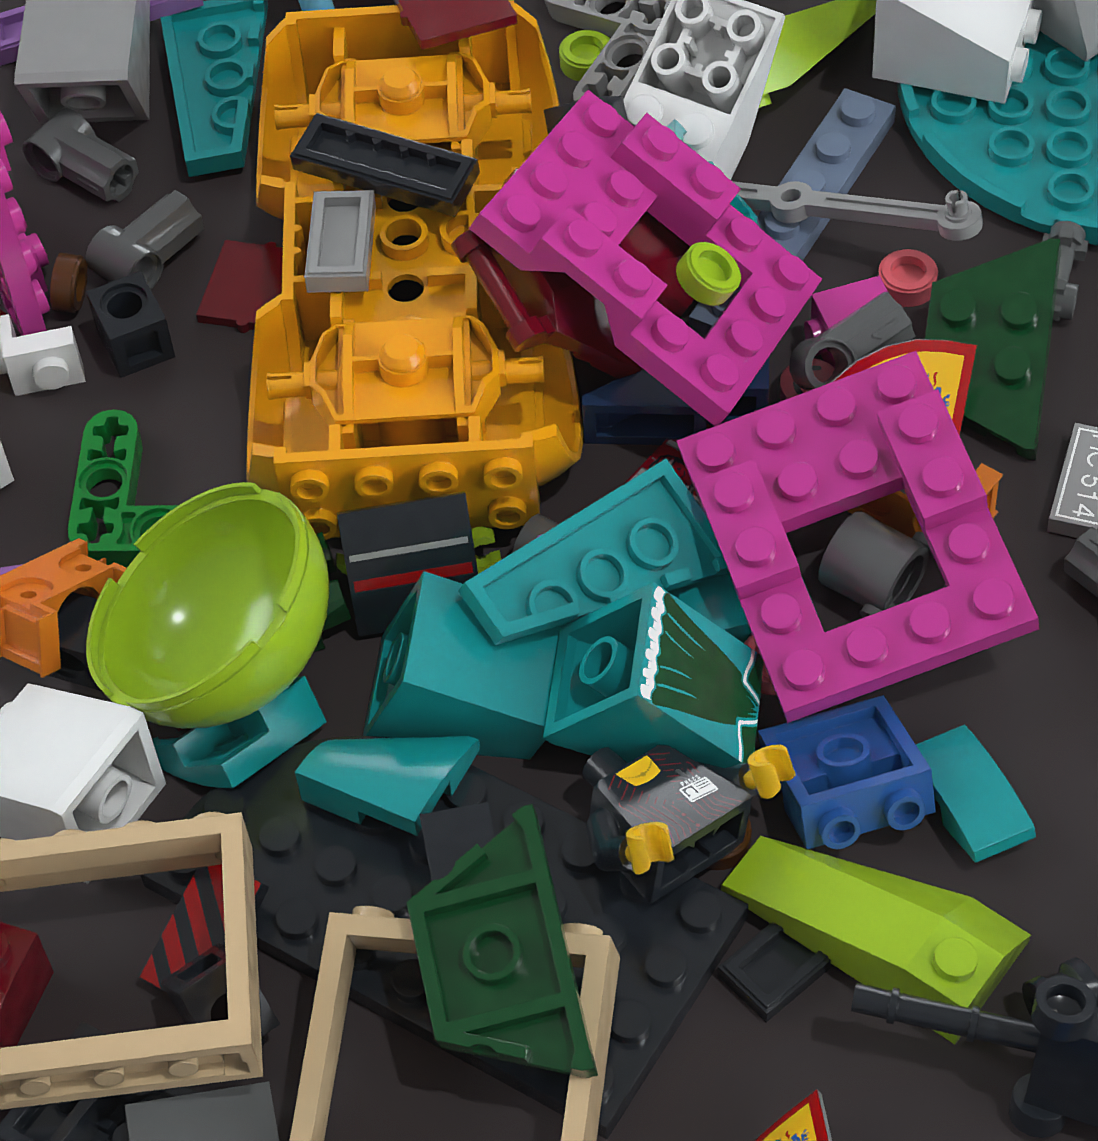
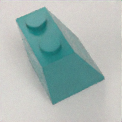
[363,571,570,760]

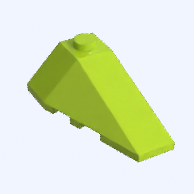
[759,0,876,108]
[721,836,1031,1045]

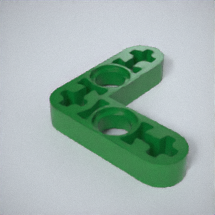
[68,409,179,568]

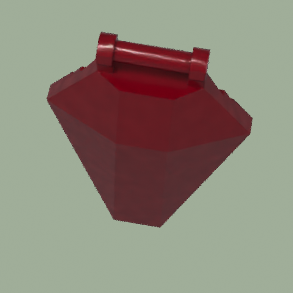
[451,168,694,379]

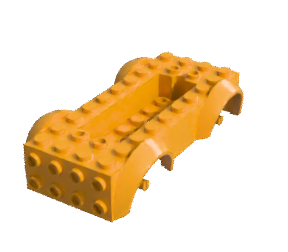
[246,0,583,540]

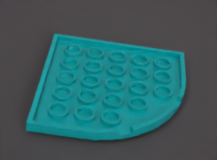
[897,31,1098,245]

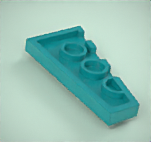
[160,0,268,177]
[458,459,729,645]

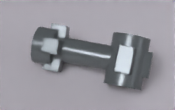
[1042,221,1088,321]

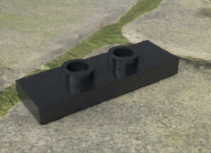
[290,113,480,217]

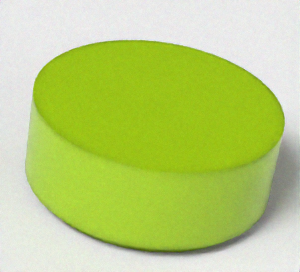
[559,30,610,81]
[676,242,741,306]

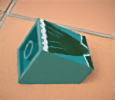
[543,582,764,768]

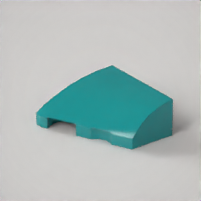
[152,676,327,788]
[295,736,480,836]

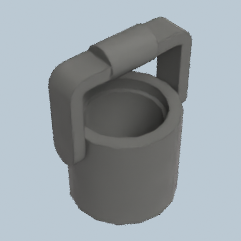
[818,511,947,618]

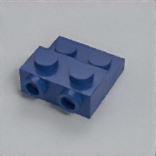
[758,695,936,850]

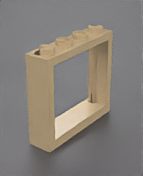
[0,812,263,1110]
[290,906,620,1141]

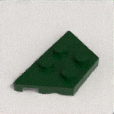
[925,238,1061,460]
[406,804,598,1078]

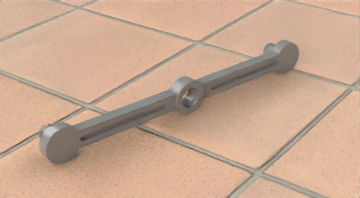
[732,181,983,241]

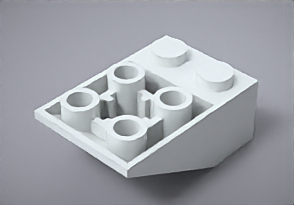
[624,0,785,180]

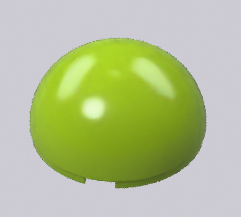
[86,482,329,729]

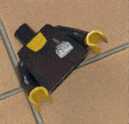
[582,745,796,904]

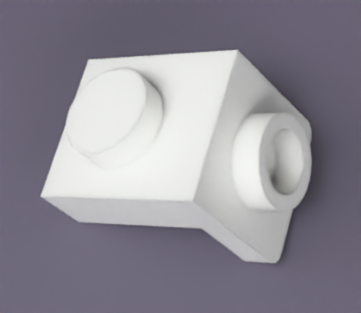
[0,314,86,396]

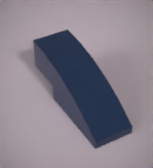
[582,356,770,445]

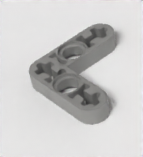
[544,0,671,101]

